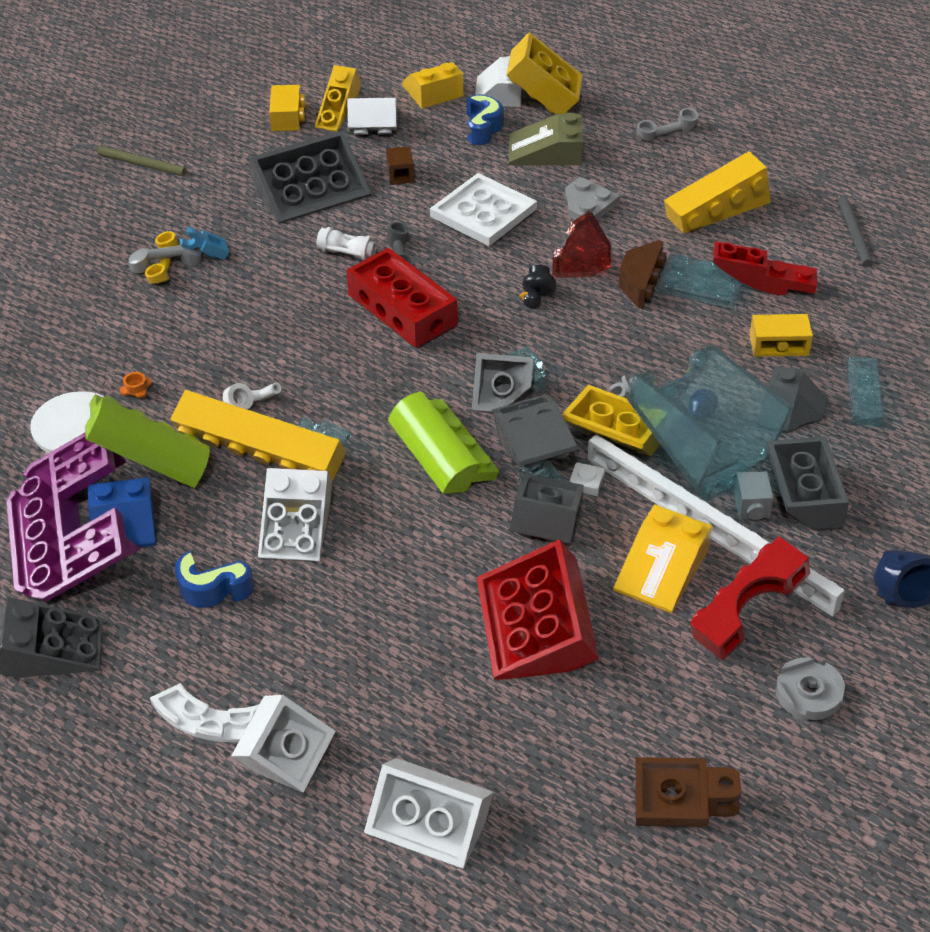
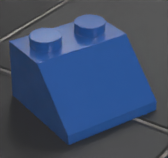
[88,477,156,548]

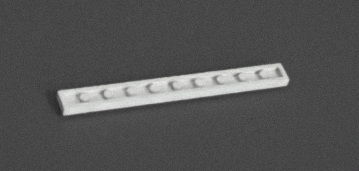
[588,434,845,617]

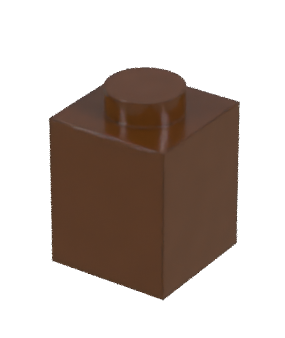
[386,146,415,185]

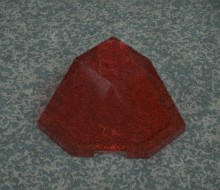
[552,211,612,278]

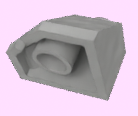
[472,353,534,412]

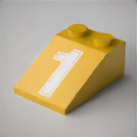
[613,504,712,614]

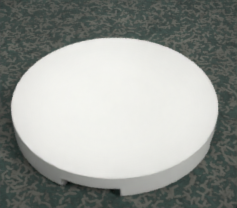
[30,392,104,454]

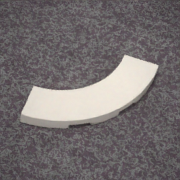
[150,683,259,742]

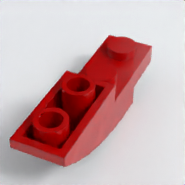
[713,241,818,296]

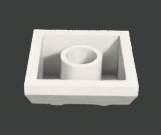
[475,56,522,107]
[347,98,398,135]
[231,695,336,792]

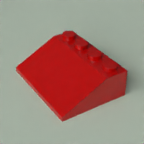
[477,539,599,680]

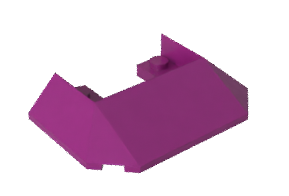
[6,432,141,602]

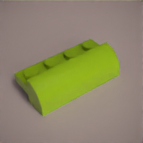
[388,392,499,494]
[85,394,210,488]

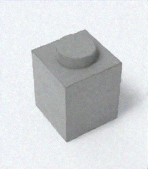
[734,471,773,520]

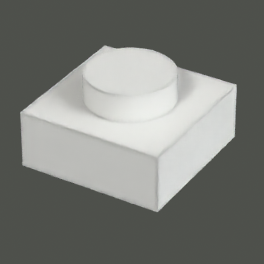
[569,462,605,496]

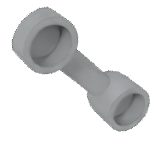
[636,108,699,142]
[128,244,202,273]

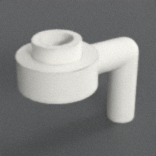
[223,383,281,410]

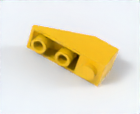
[314,65,362,132]

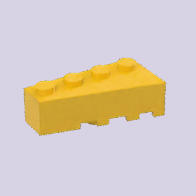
[664,151,771,234]

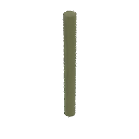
[97,146,187,176]

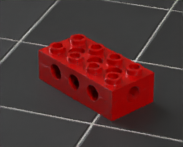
[346,247,458,348]

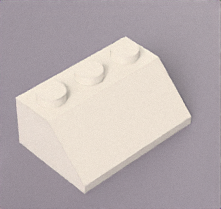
[364,758,494,868]

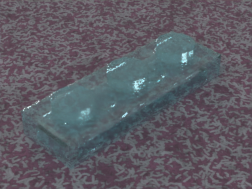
[846,357,883,426]

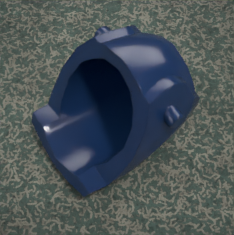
[874,549,930,608]

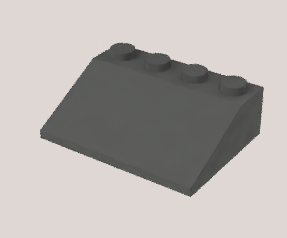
[248,130,371,223]

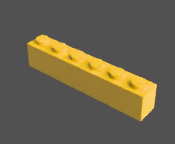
[170,390,347,481]

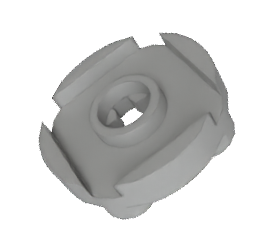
[775,657,845,721]

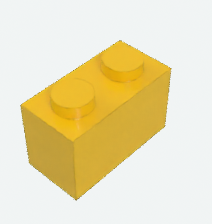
[269,85,306,131]
[749,314,813,357]

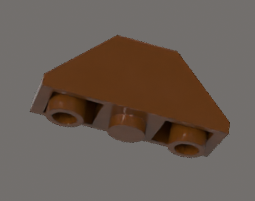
[619,240,667,309]

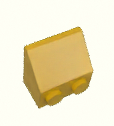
[402,62,464,108]

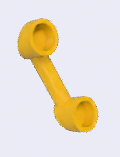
[145,231,179,284]

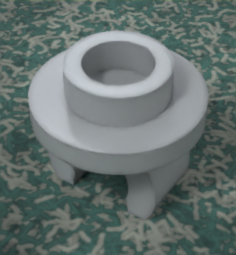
[610,375,641,402]

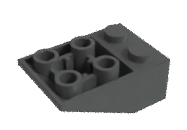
[492,394,578,467]
[0,597,103,678]

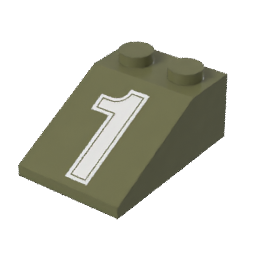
[509,112,583,165]

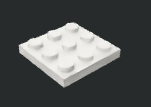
[430,173,537,246]

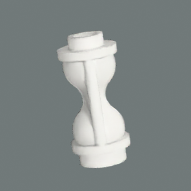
[316,227,376,261]

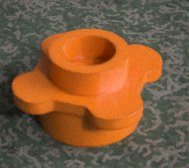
[119,372,152,398]

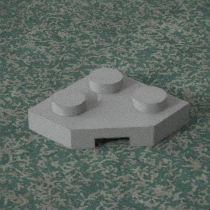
[565,177,620,226]

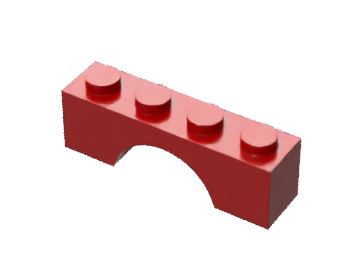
[690,536,810,661]

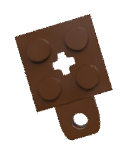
[635,757,741,827]

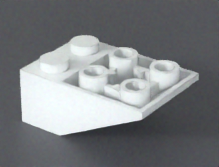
[258,468,332,561]

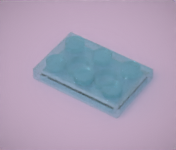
[656,254,744,309]

